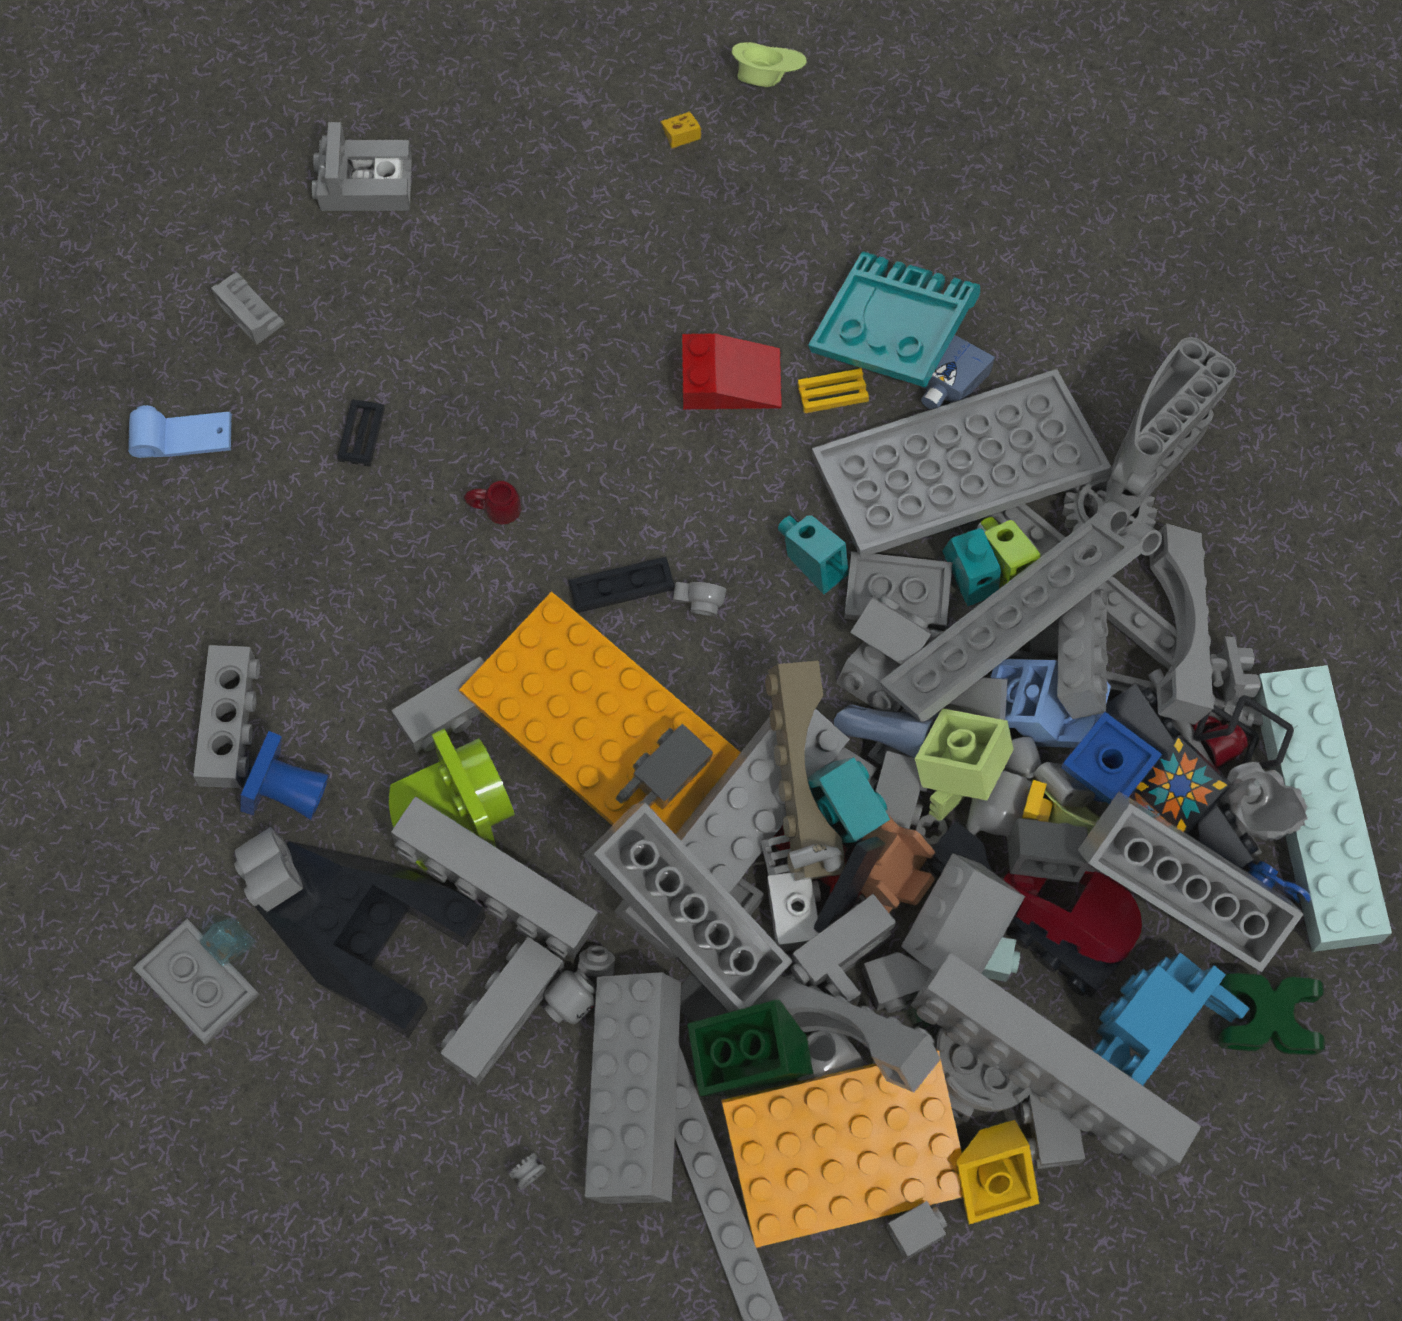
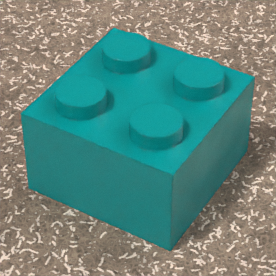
[807,757,890,843]

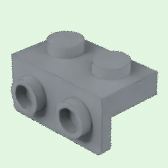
[837,641,902,712]

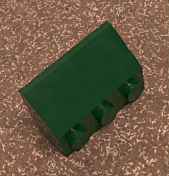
[688,999,814,1096]

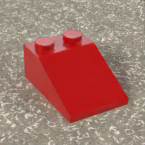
[682,334,782,410]

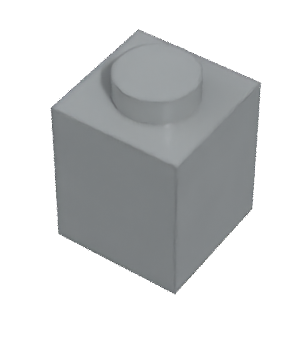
[886,1201,947,1260]

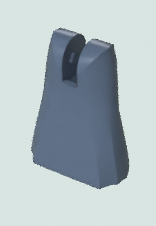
[834,704,939,758]

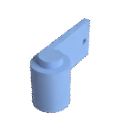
[128,405,232,458]

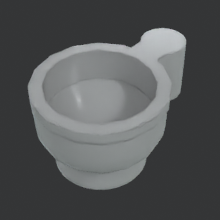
[673,582,727,616]

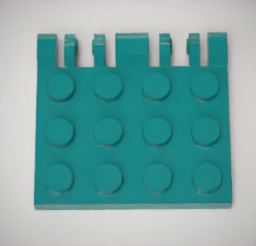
[808,252,980,388]

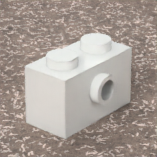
[767,873,821,952]

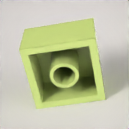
[915,708,1014,801]

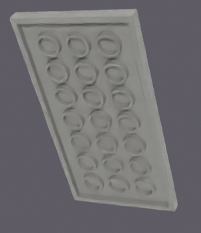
[812,369,1112,558]

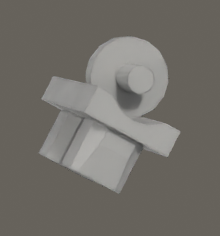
[1210,636,1261,707]

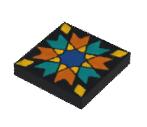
[1135,736,1233,834]

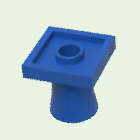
[1061,712,1162,804]
[240,731,330,820]

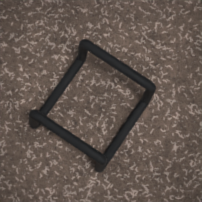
[1193,695,1294,769]

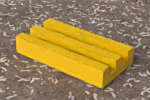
[797,368,869,413]

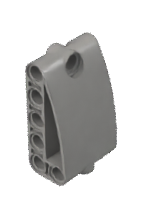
[1105,337,1236,516]

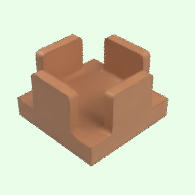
[845,815,935,913]

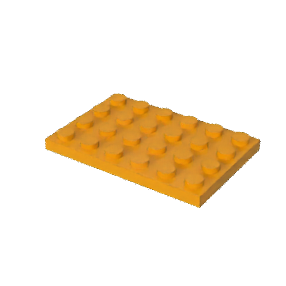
[721,1049,963,1248]

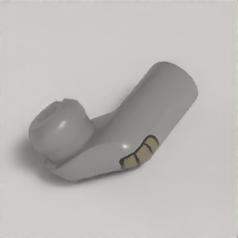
[789,844,844,872]

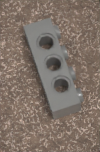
[193,645,260,788]

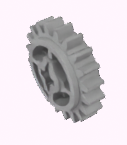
[1062,476,1157,541]

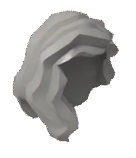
[1227,762,1308,841]

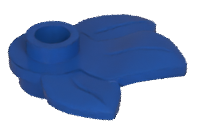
[1247,860,1311,904]

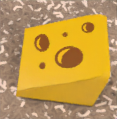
[661,112,701,148]

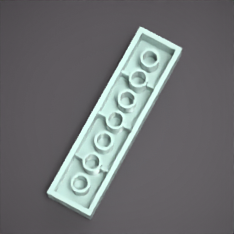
[1254,665,1392,952]

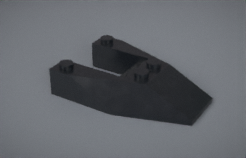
[253,841,486,1038]

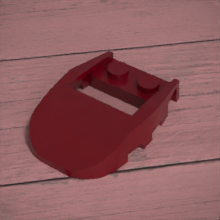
[1003,870,1142,963]

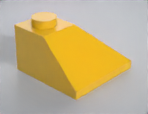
[956,1120,1039,1224]

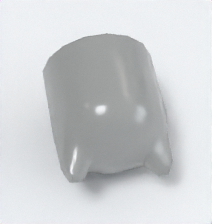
[966,771,1032,837]
[797,1031,864,1081]

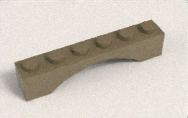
[765,661,845,881]

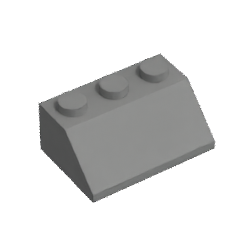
[901,853,1025,974]

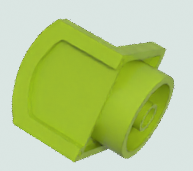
[389,729,515,873]

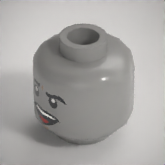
[544,970,596,1024]

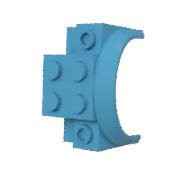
[1092,953,1249,1086]

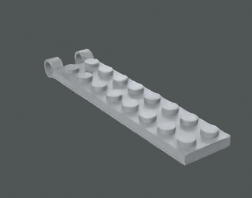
[880,501,1162,722]

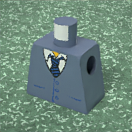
[921,335,995,410]

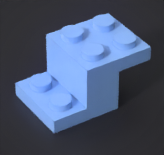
[991,659,1111,748]

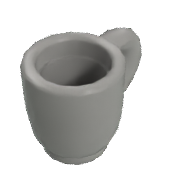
[1004,737,1042,782]

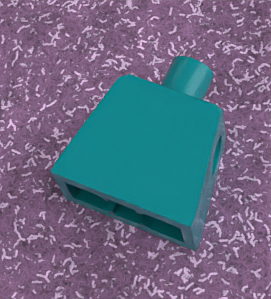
[778,515,849,594]
[942,528,1001,606]

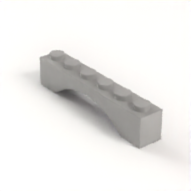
[1149,523,1215,725]
[751,975,941,1093]

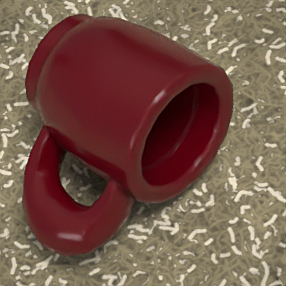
[464,481,521,524]
[1191,716,1248,769]

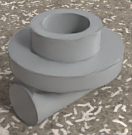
[577,946,615,977]

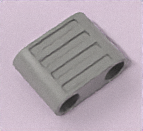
[1034,762,1095,808]

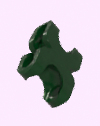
[1219,973,1325,1055]

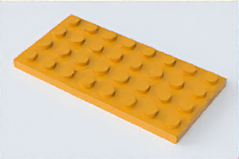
[459,591,741,834]

